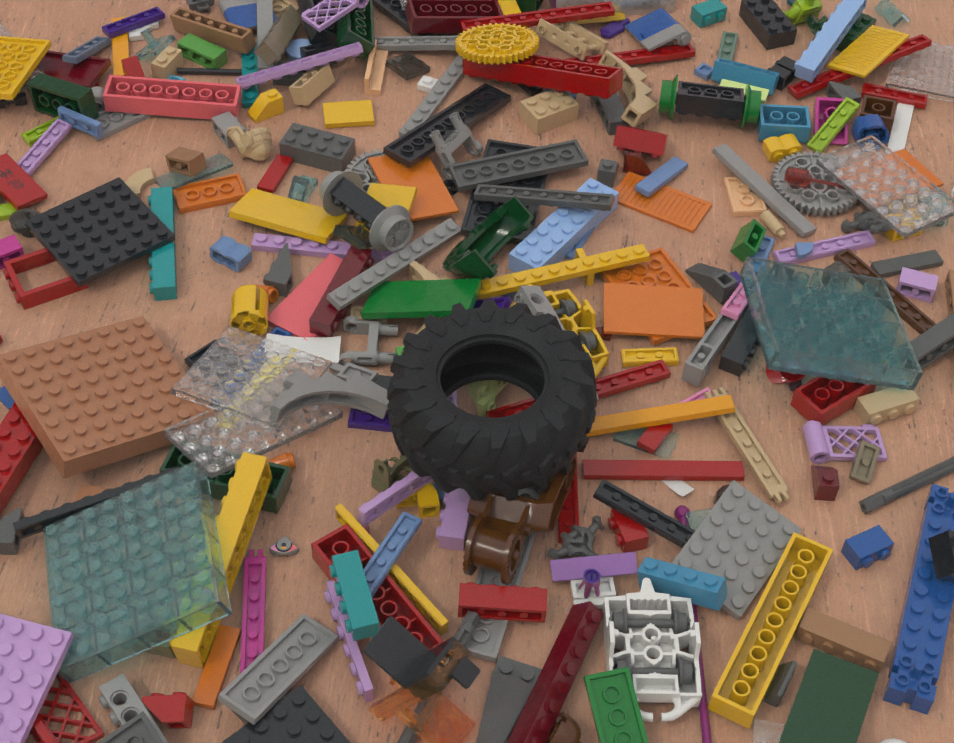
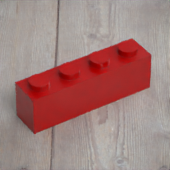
[458,582,547,623]

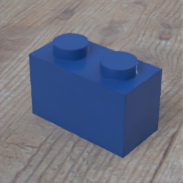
[841,525,894,570]

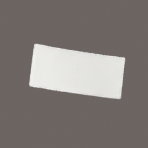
[264,333,341,364]

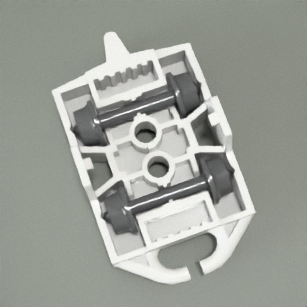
[602,578,702,722]

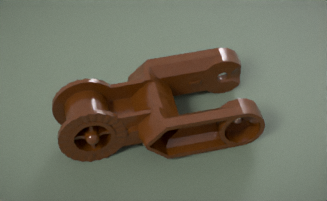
[462,454,577,585]

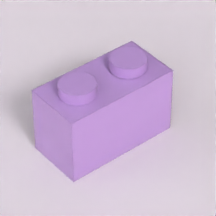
[896,267,939,303]

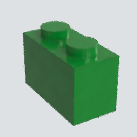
[730,219,767,262]

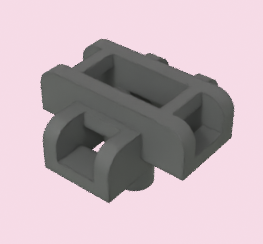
[186,0,215,13]

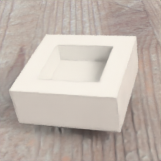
[417,75,438,93]

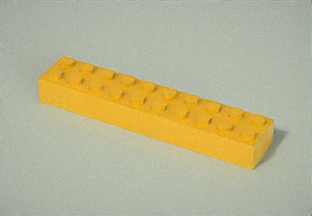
[170,452,272,669]
[708,532,833,729]

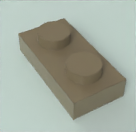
[848,440,880,485]

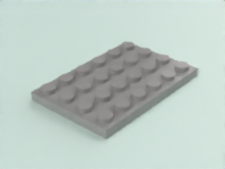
[672,480,801,620]

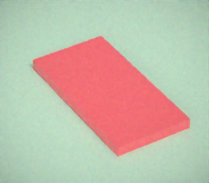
[268,253,349,341]

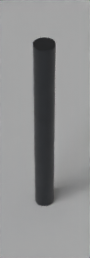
[177,68,242,76]

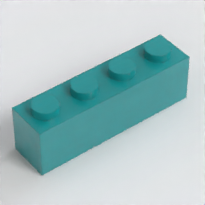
[329,550,380,641]

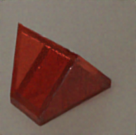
[622,151,652,177]

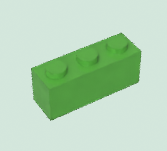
[177,33,228,69]

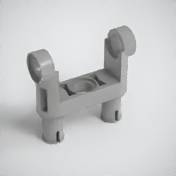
[429,112,483,180]
[339,316,398,366]

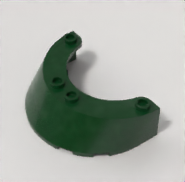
[442,196,534,280]

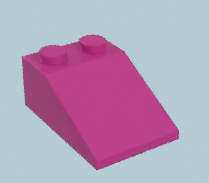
[813,97,849,146]

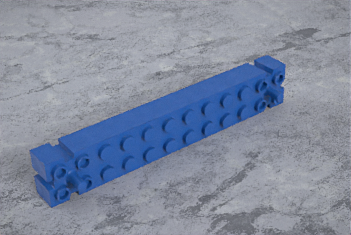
[883,484,954,715]

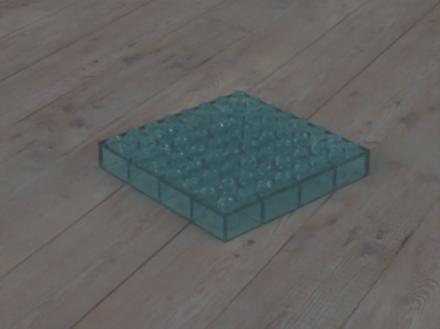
[740,257,923,391]
[43,461,232,683]

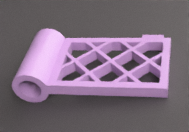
[301,0,369,32]
[802,420,888,464]

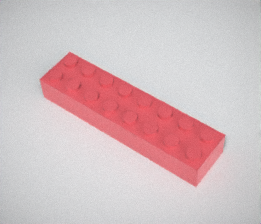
[103,75,242,120]

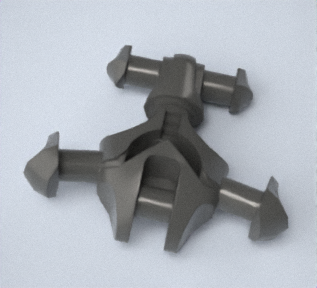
[841,207,901,234]
[547,516,610,560]

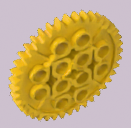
[455,23,539,65]

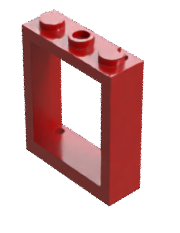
[2,248,88,310]

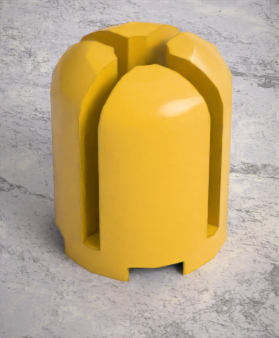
[230,284,269,339]

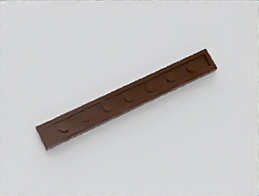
[834,248,936,334]

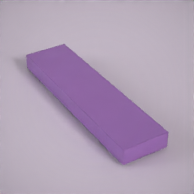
[550,552,637,583]

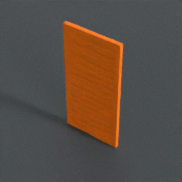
[615,171,712,233]

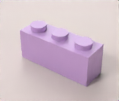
[435,488,471,551]

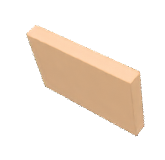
[723,177,767,217]

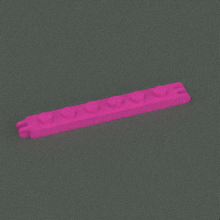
[240,549,267,674]

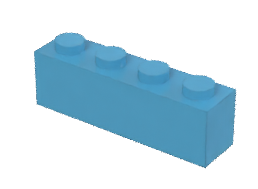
[711,57,780,96]
[637,557,728,611]

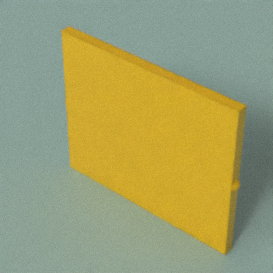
[351,183,418,241]

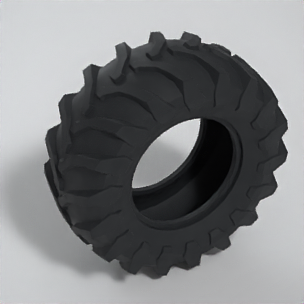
[387,299,597,501]

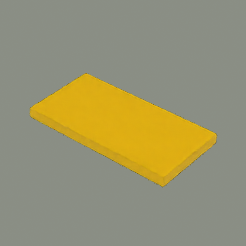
[229,188,347,244]

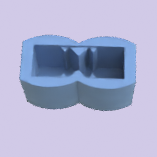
[209,236,252,272]

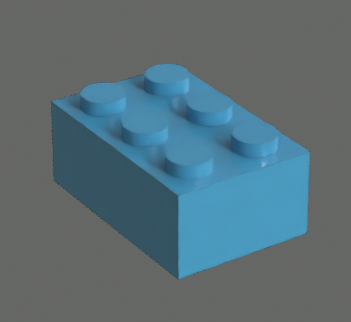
[756,104,811,143]

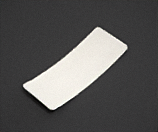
[662,480,694,497]

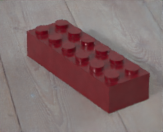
[405,0,503,34]

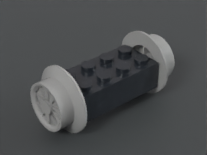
[319,171,414,252]

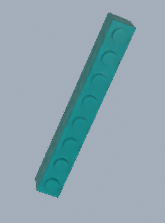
[148,187,177,301]

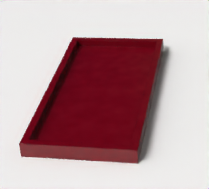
[25,51,112,88]

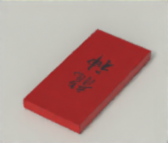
[0,153,48,211]

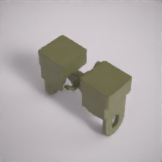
[371,454,413,493]

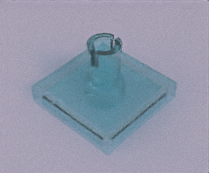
[134,28,176,60]

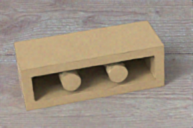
[289,64,335,106]
[853,383,919,425]

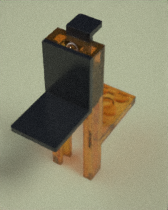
[363,616,480,743]

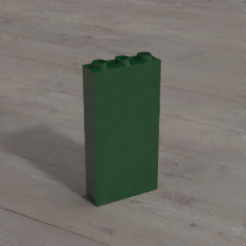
[779,649,879,743]

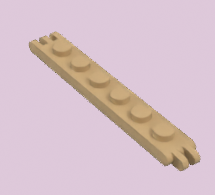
[704,387,789,504]

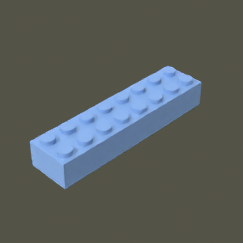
[508,178,619,272]

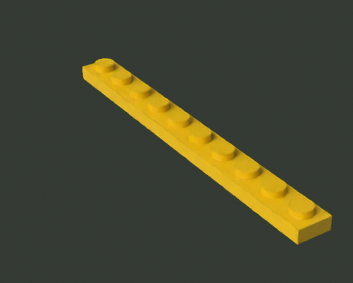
[478,244,650,300]

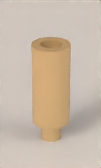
[760,210,787,239]

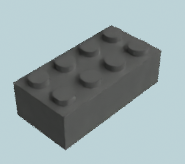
[279,123,356,172]

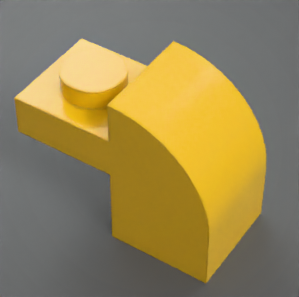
[396,483,440,519]

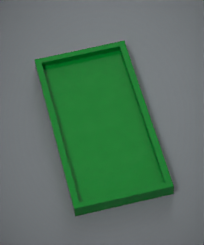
[361,278,482,319]

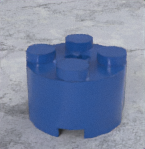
[851,114,889,153]

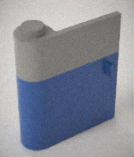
[218,0,277,29]
[624,8,691,52]

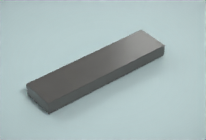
[870,249,944,278]

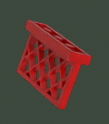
[30,670,104,743]

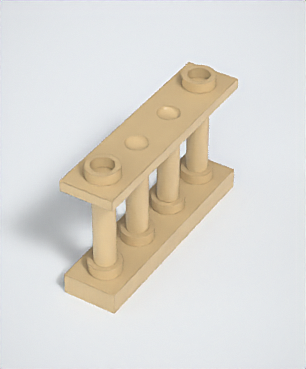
[535,18,609,61]

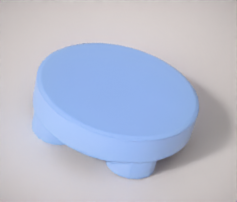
[286,39,311,62]

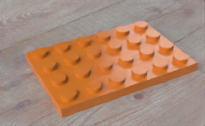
[599,247,717,346]

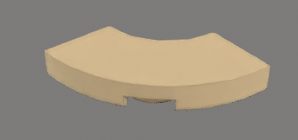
[125,167,155,198]

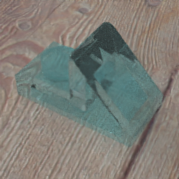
[287,175,318,202]

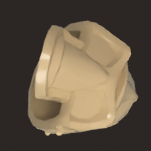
[226,126,272,162]

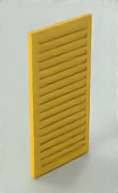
[827,25,910,78]

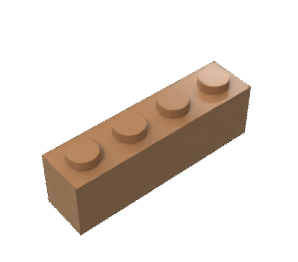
[795,607,891,673]

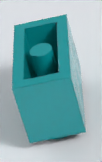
[690,0,727,28]

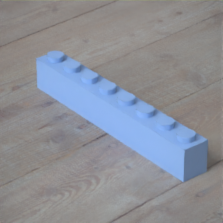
[794,0,867,83]

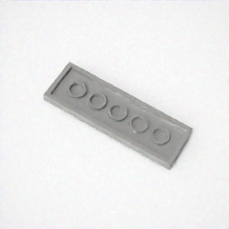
[218,613,339,725]

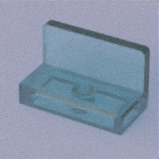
[874,0,910,27]

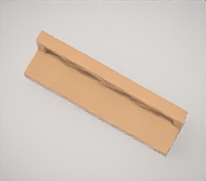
[364,39,388,95]

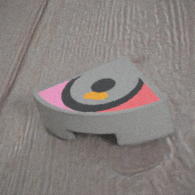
[269,536,299,556]

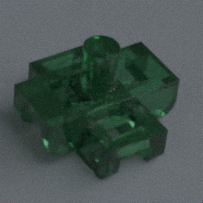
[806,14,829,36]

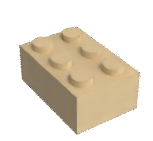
[519,89,579,135]

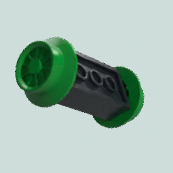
[658,75,761,129]

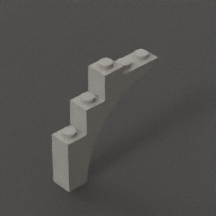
[269,370,389,423]

